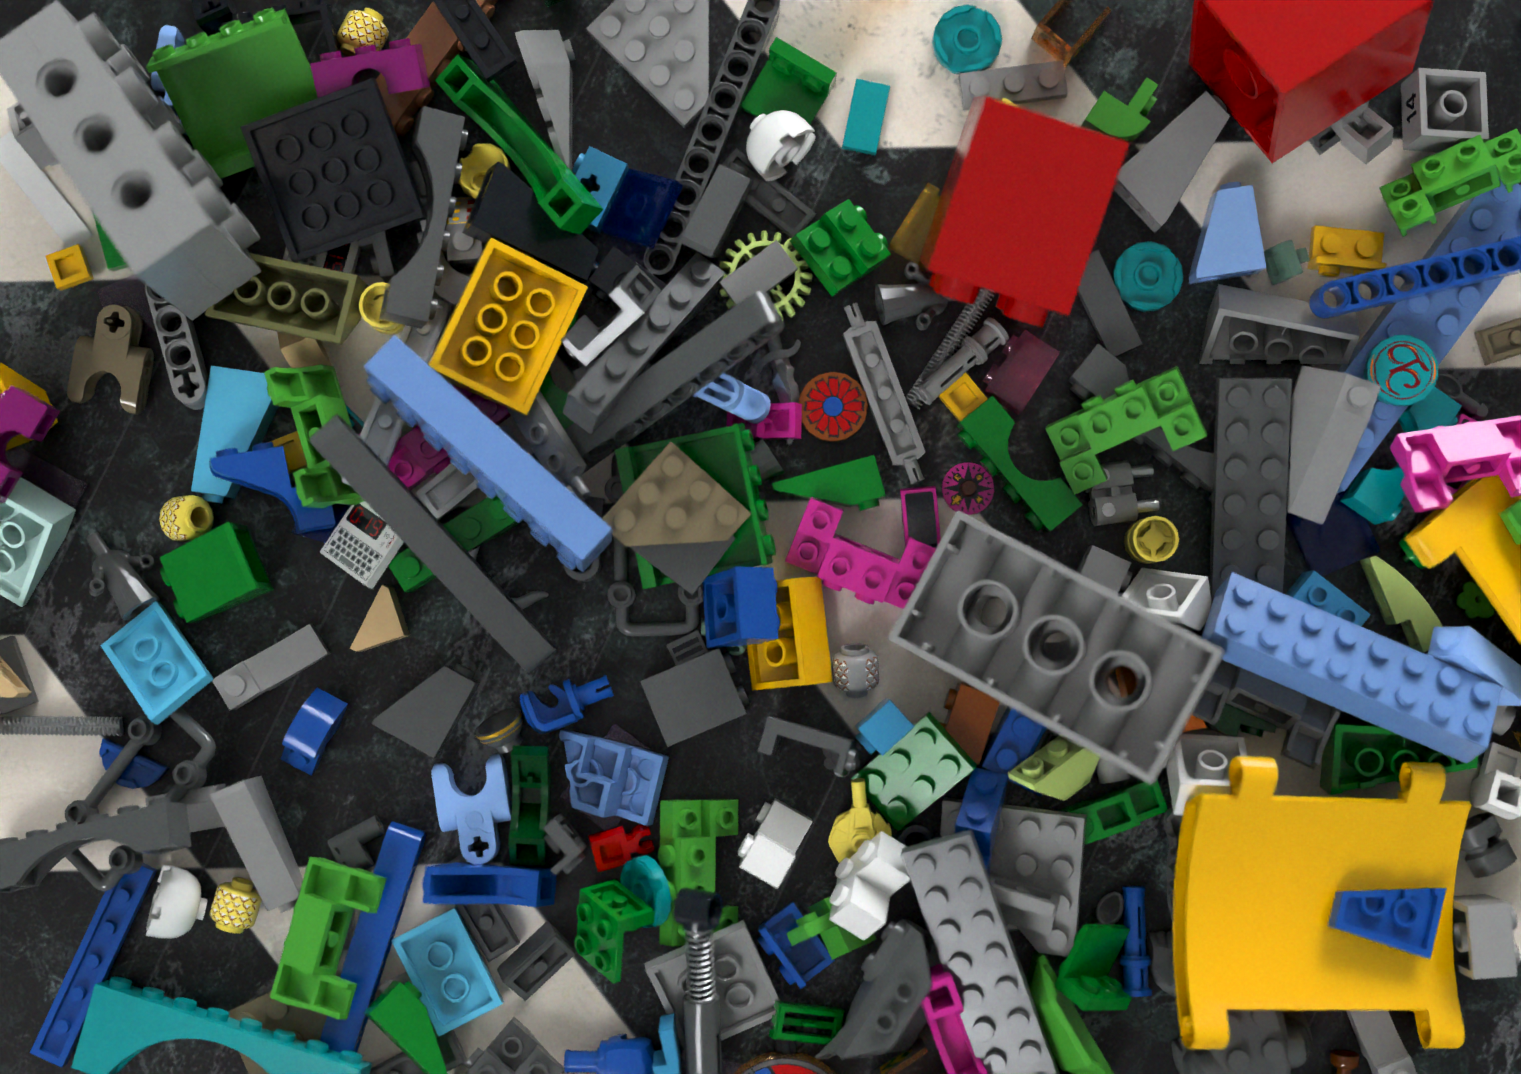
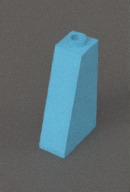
[191,366,279,504]

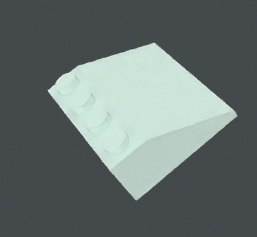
[0,477,76,607]

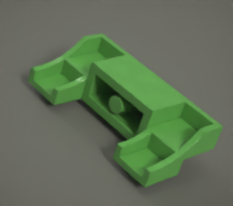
[1379,129,1521,237]
[264,364,365,508]
[1045,366,1207,495]
[658,799,739,947]
[270,857,387,1020]

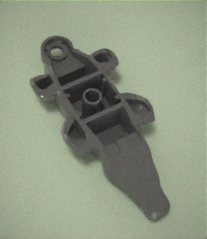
[1146,807,1313,1074]

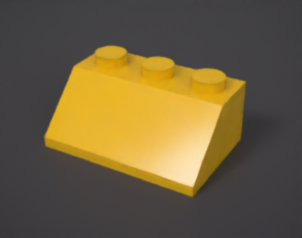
[747,576,833,691]

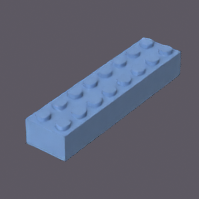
[364,335,612,573]
[1201,572,1501,763]

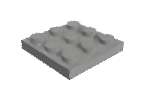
[644,920,781,1050]

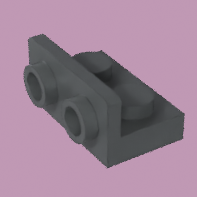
[543,813,588,875]

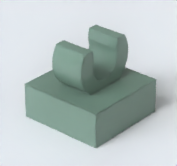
[1264,240,1310,285]

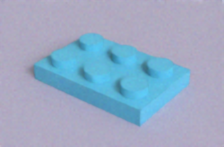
[100,601,213,725]
[391,907,504,1037]

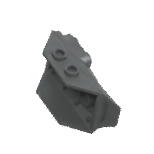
[815,919,941,1059]

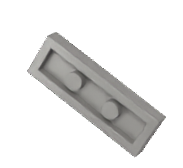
[958,60,1068,111]

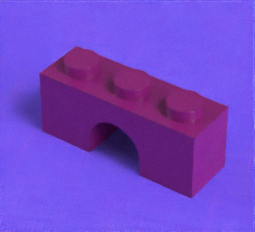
[310,38,430,98]
[0,385,60,503]

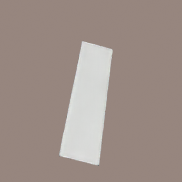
[0,131,93,247]

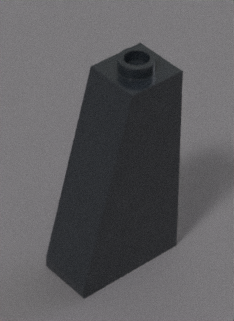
[462,162,599,283]

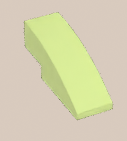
[1360,556,1443,652]

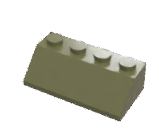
[205,253,369,345]

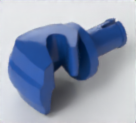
[519,675,614,734]
[564,1034,656,1074]

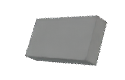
[720,240,798,305]

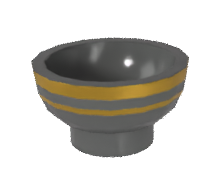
[475,708,523,754]

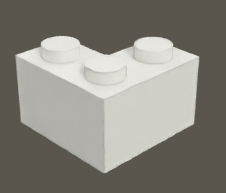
[737,798,813,889]
[829,831,910,941]

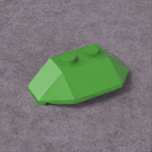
[1026,951,1114,1074]

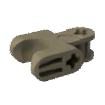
[67,305,154,415]

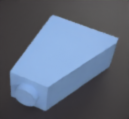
[1188,182,1267,284]
[1428,626,1521,706]

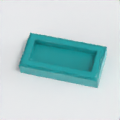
[842,79,890,156]

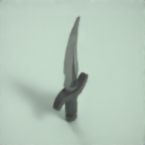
[756,333,801,446]

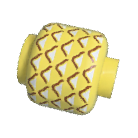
[337,8,389,57]
[159,495,214,542]
[210,877,262,933]

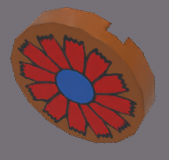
[799,372,868,442]

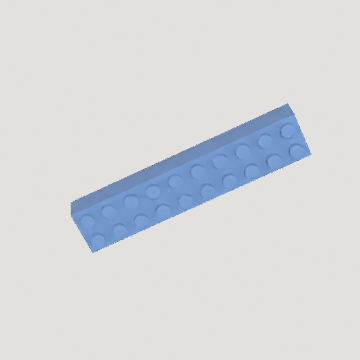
[1288,176,1521,493]

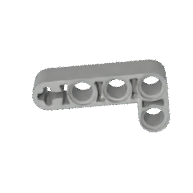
[145,284,209,410]

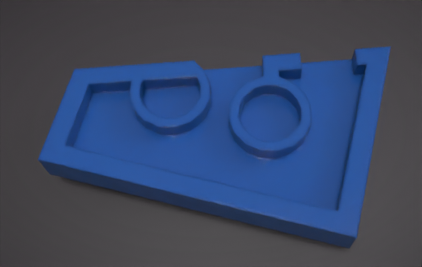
[1328,888,1446,959]

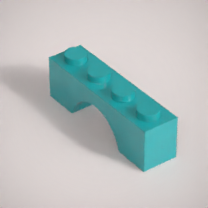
[1340,386,1462,525]

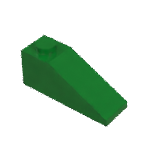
[772,455,886,511]
[363,981,447,1074]

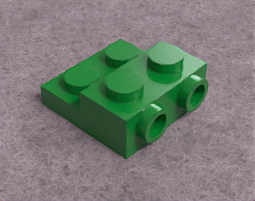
[790,199,891,297]

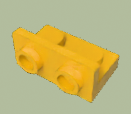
[1307,225,1387,277]

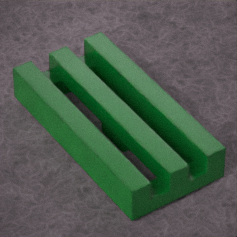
[769,1001,844,1045]

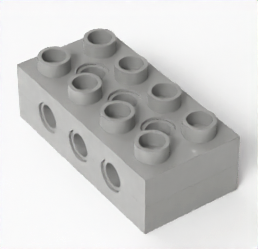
[0,0,262,320]
[888,510,1225,784]

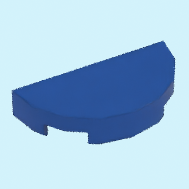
[99,738,170,789]

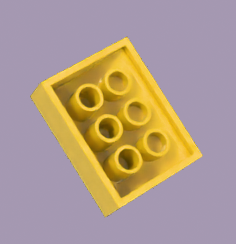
[428,238,588,415]

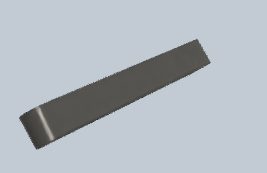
[643,0,780,281]
[530,292,784,474]
[309,414,557,674]

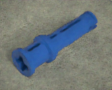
[1119,886,1152,997]

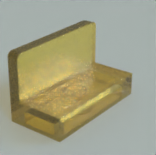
[889,182,940,269]

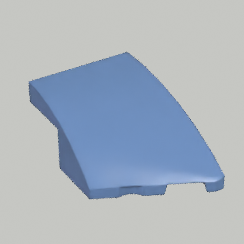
[559,730,669,826]

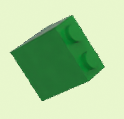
[160,522,274,623]

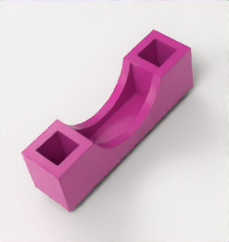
[921,963,988,1074]

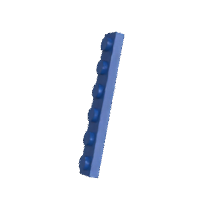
[30,863,158,1068]

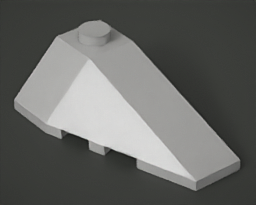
[515,30,576,172]
[1287,366,1381,525]

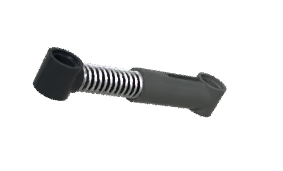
[673,887,723,1074]

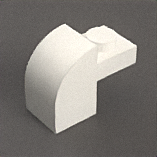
[1470,742,1521,820]

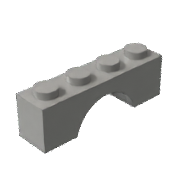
[1044,545,1132,662]

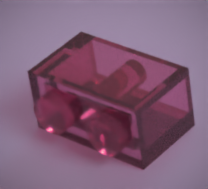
[983,330,1061,415]

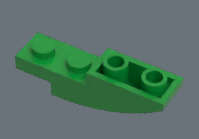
[1057,780,1168,845]

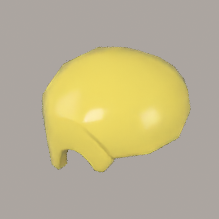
[459,143,511,199]

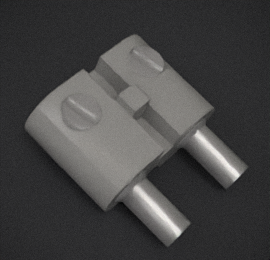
[1086,460,1159,526]

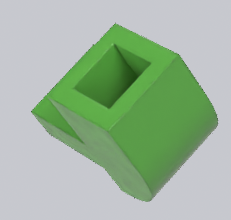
[1080,77,1158,142]
[786,897,876,960]

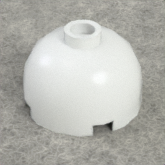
[746,110,816,181]
[145,864,208,939]

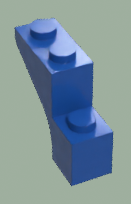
[209,442,336,534]
[955,768,1008,876]
[422,861,557,907]

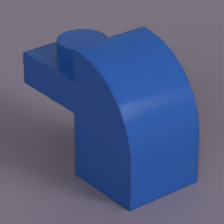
[281,688,348,776]

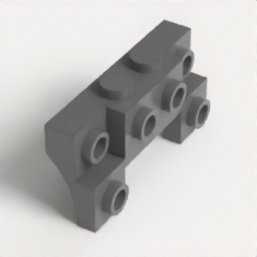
[1192,660,1341,769]
[464,1017,564,1074]

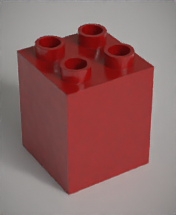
[1189,0,1433,164]
[919,96,1129,327]

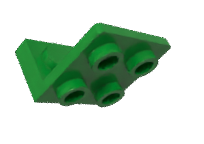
[742,37,837,125]
[575,879,655,984]
[1054,924,1132,1011]

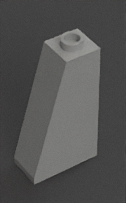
[1113,91,1230,233]
[210,776,303,913]

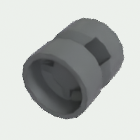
[1460,812,1517,878]

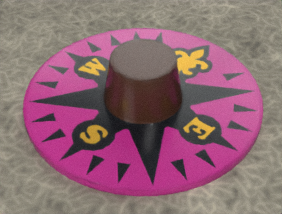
[942,462,994,515]

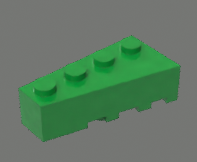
[1320,718,1478,795]

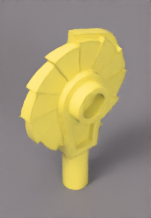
[828,778,894,864]

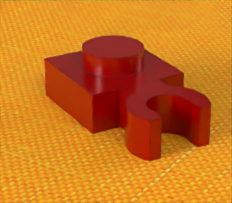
[588,824,655,872]

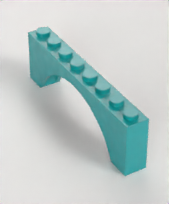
[71,976,372,1074]

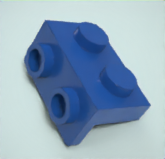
[757,901,835,989]

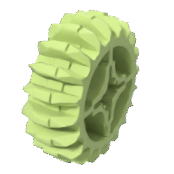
[719,230,813,320]

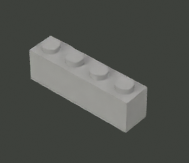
[1199,284,1360,364]

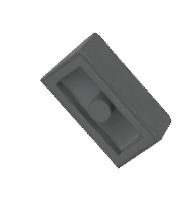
[497,921,577,1001]

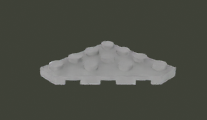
[586,0,709,129]
[940,797,1086,957]

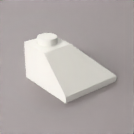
[1122,568,1212,632]

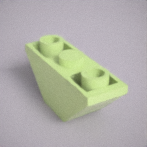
[1008,735,1100,801]

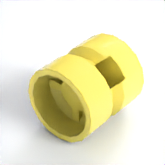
[359,282,405,335]
[1124,516,1179,564]

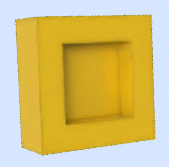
[45,244,94,291]
[938,372,988,422]
[270,431,308,474]

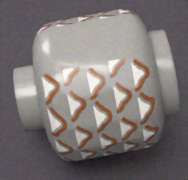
[832,643,879,698]

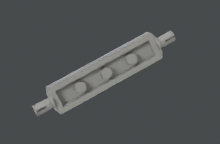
[843,303,926,484]
[506,390,591,501]

